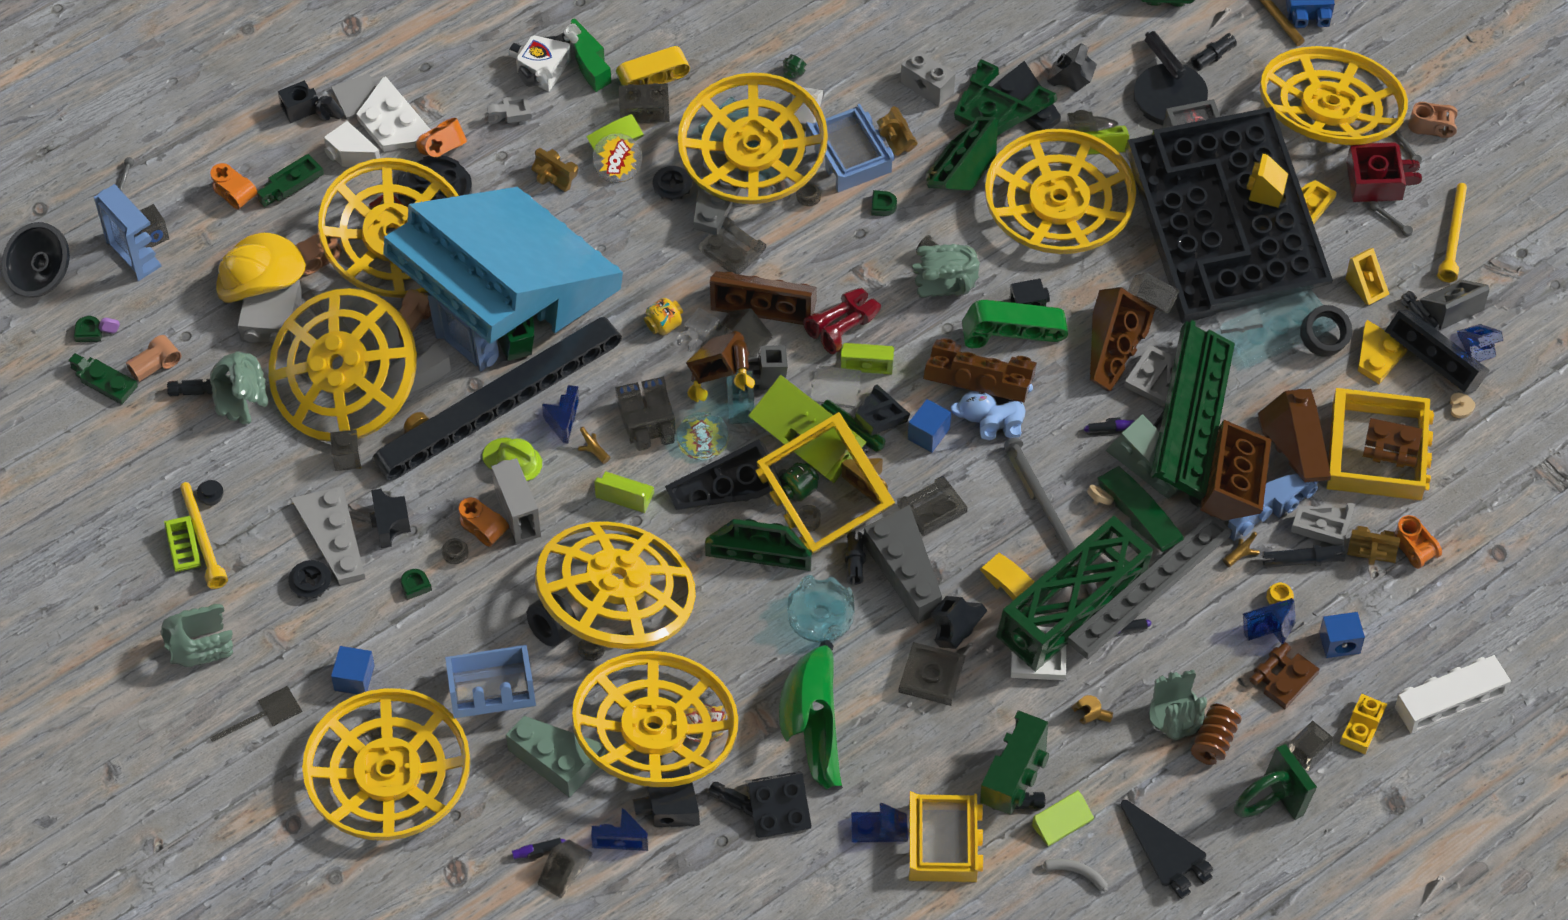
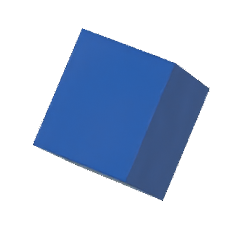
[908,399,951,453]
[1319,612,1365,658]
[331,646,375,695]

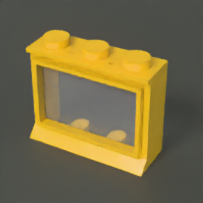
[909,791,983,882]

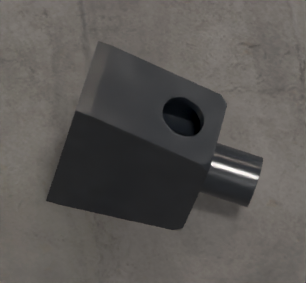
[632,766,700,827]

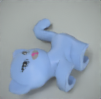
[951,384,1033,440]

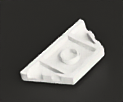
[357,76,433,152]

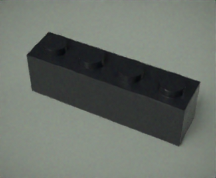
[1385,310,1490,392]

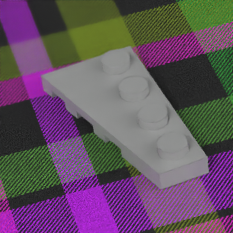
[291,486,365,585]

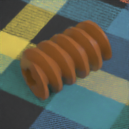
[1190,703,1242,765]

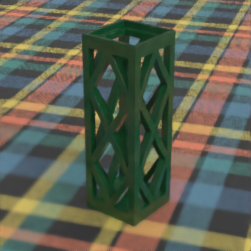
[996,516,1153,672]

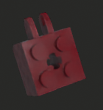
[1346,142,1422,202]

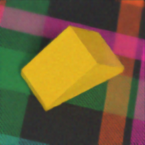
[1345,248,1389,305]

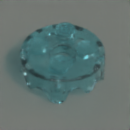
[787,575,855,643]

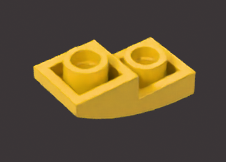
[979,553,1034,600]
[1340,694,1387,754]

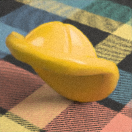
[216,233,306,303]

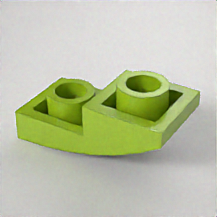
[586,114,645,159]

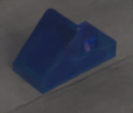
[1457,324,1504,362]
[542,385,580,444]
[1243,598,1296,644]
[851,803,908,842]
[591,808,649,851]

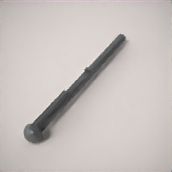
[1004,437,1098,596]

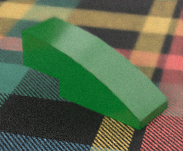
[571,18,612,92]

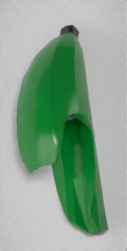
[779,640,843,791]

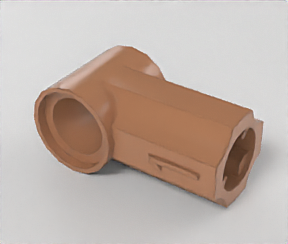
[397,289,431,340]
[126,335,182,382]

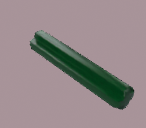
[821,399,886,452]

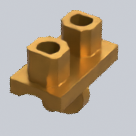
[876,106,918,156]
[531,148,578,192]
[1347,526,1400,566]

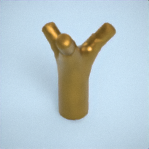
[578,427,611,464]
[1223,532,1260,567]

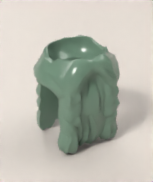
[912,244,980,298]
[210,351,268,424]
[160,604,233,667]
[1149,670,1207,740]

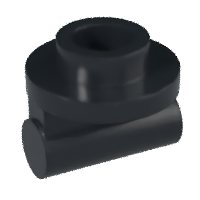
[315,96,344,121]

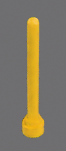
[1437,183,1467,283]
[180,482,228,589]

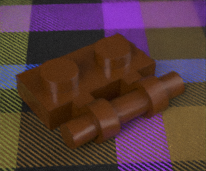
[1362,418,1423,468]
[1249,642,1320,709]

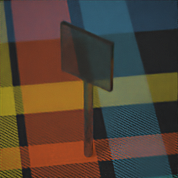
[210,686,302,742]

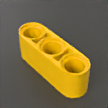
[616,46,690,94]

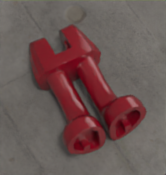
[803,288,881,355]

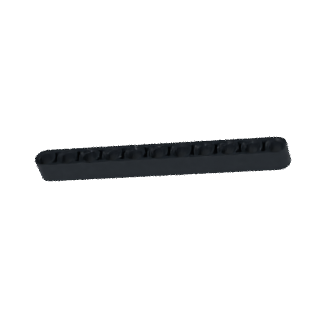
[372,317,622,481]

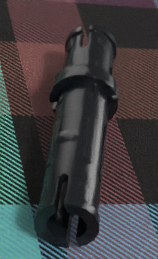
[1262,544,1345,569]

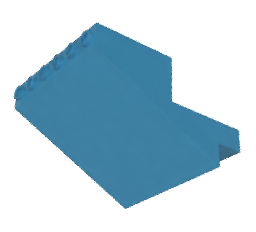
[383,187,623,344]

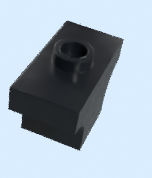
[1047,43,1097,92]
[369,488,411,548]
[930,596,987,649]

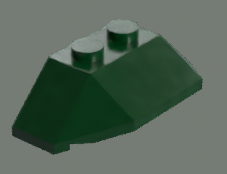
[925,117,998,190]
[705,519,812,571]

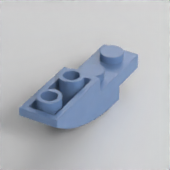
[1228,474,1318,541]

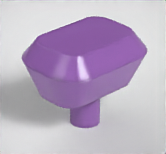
[99,318,120,334]

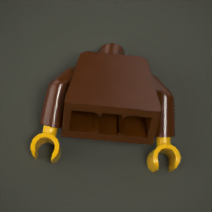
[686,331,755,402]

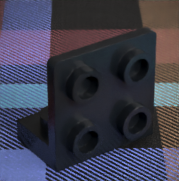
[745,771,812,838]

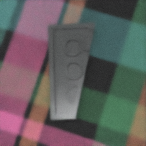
[693,151,748,235]

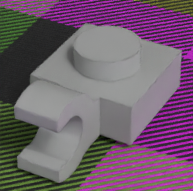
[487,94,532,124]

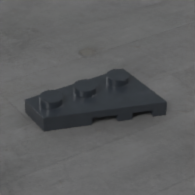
[992,61,1061,131]

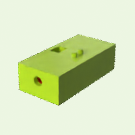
[748,375,866,483]

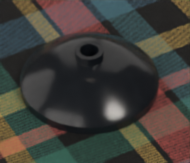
[2,222,70,298]

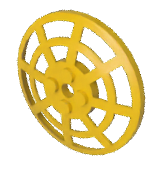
[1260,46,1408,145]
[678,72,828,204]
[985,129,1136,254]
[318,158,459,298]
[268,288,417,443]
[535,521,696,649]
[572,651,738,787]
[302,688,470,841]

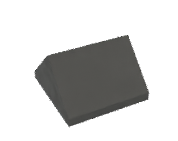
[1420,280,1490,330]

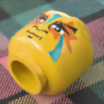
[644,298,683,336]

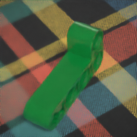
[962,300,1068,349]

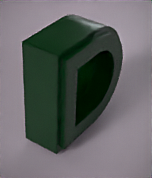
[871,190,897,216]
[74,316,102,342]
[401,569,432,600]

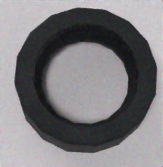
[1300,305,1352,357]

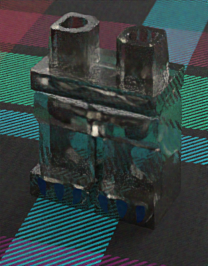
[615,376,676,451]

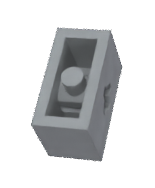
[901,49,955,107]

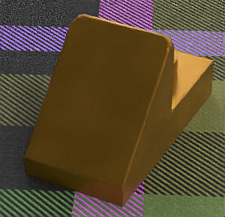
[842,458,888,505]

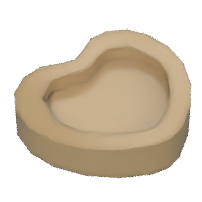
[1450,393,1475,419]
[1087,485,1114,505]

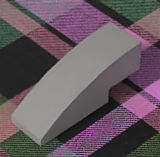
[371,344,451,401]

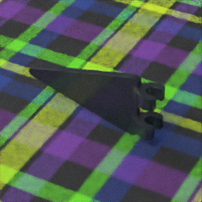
[1121,800,1213,899]

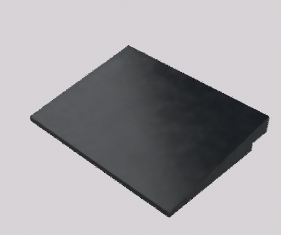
[1125,107,1333,324]

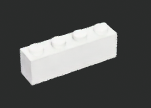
[1395,655,1511,734]

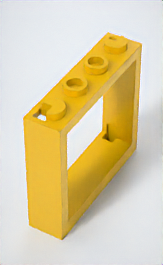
[1326,388,1434,500]
[755,412,895,555]

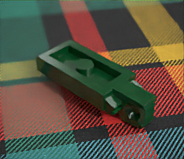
[257,154,324,207]
[68,353,138,405]

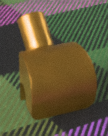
[1071,695,1113,725]

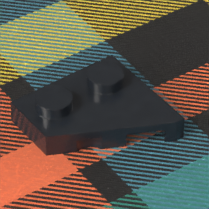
[854,384,910,436]

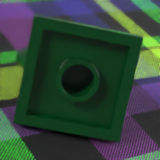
[1234,744,1317,820]

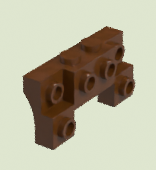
[923,338,1037,402]

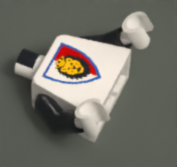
[509,24,581,92]

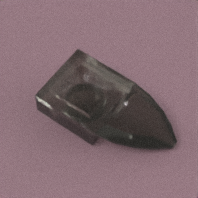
[1067,110,1118,132]

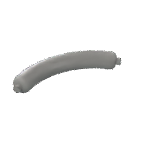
[1041,858,1108,892]

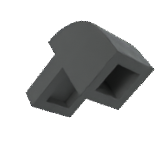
[733,345,788,390]

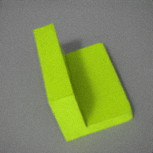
[841,343,894,375]
[594,471,654,513]

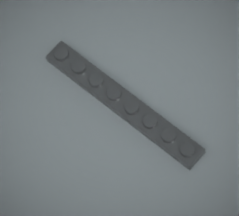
[1067,515,1232,660]

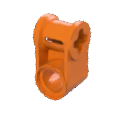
[416,118,467,157]
[210,163,257,210]
[459,497,509,547]
[1395,515,1442,569]

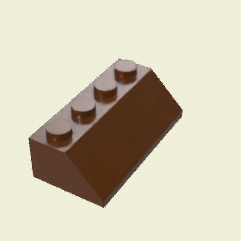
[710,271,817,325]
[1200,420,1271,521]

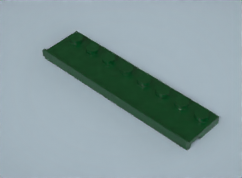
[1150,320,1235,500]

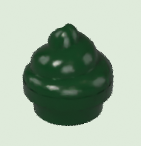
[782,54,807,80]

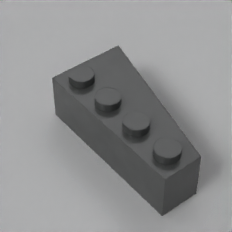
[863,505,942,624]

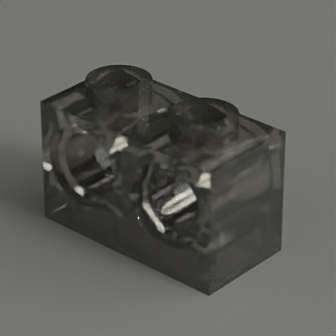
[619,83,670,124]

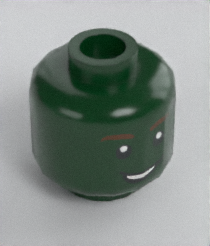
[780,462,819,502]

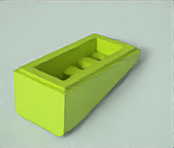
[164,516,201,572]

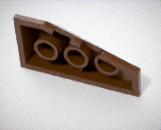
[1090,287,1155,391]
[1258,389,1331,483]

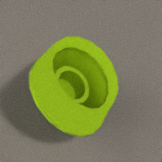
[482,437,542,481]

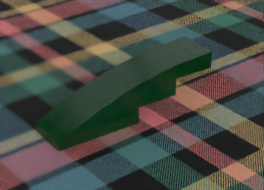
[1097,466,1184,552]

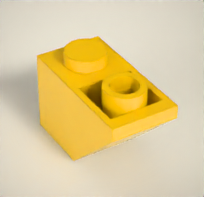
[1247,154,1288,207]

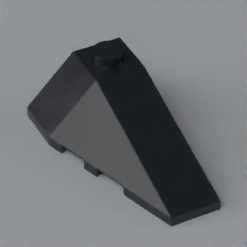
[665,439,782,510]

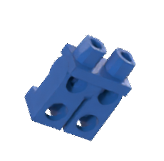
[1286,0,1335,28]

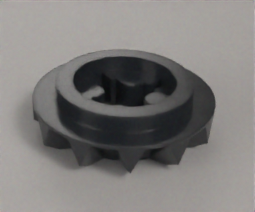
[652,166,693,201]
[288,560,332,600]

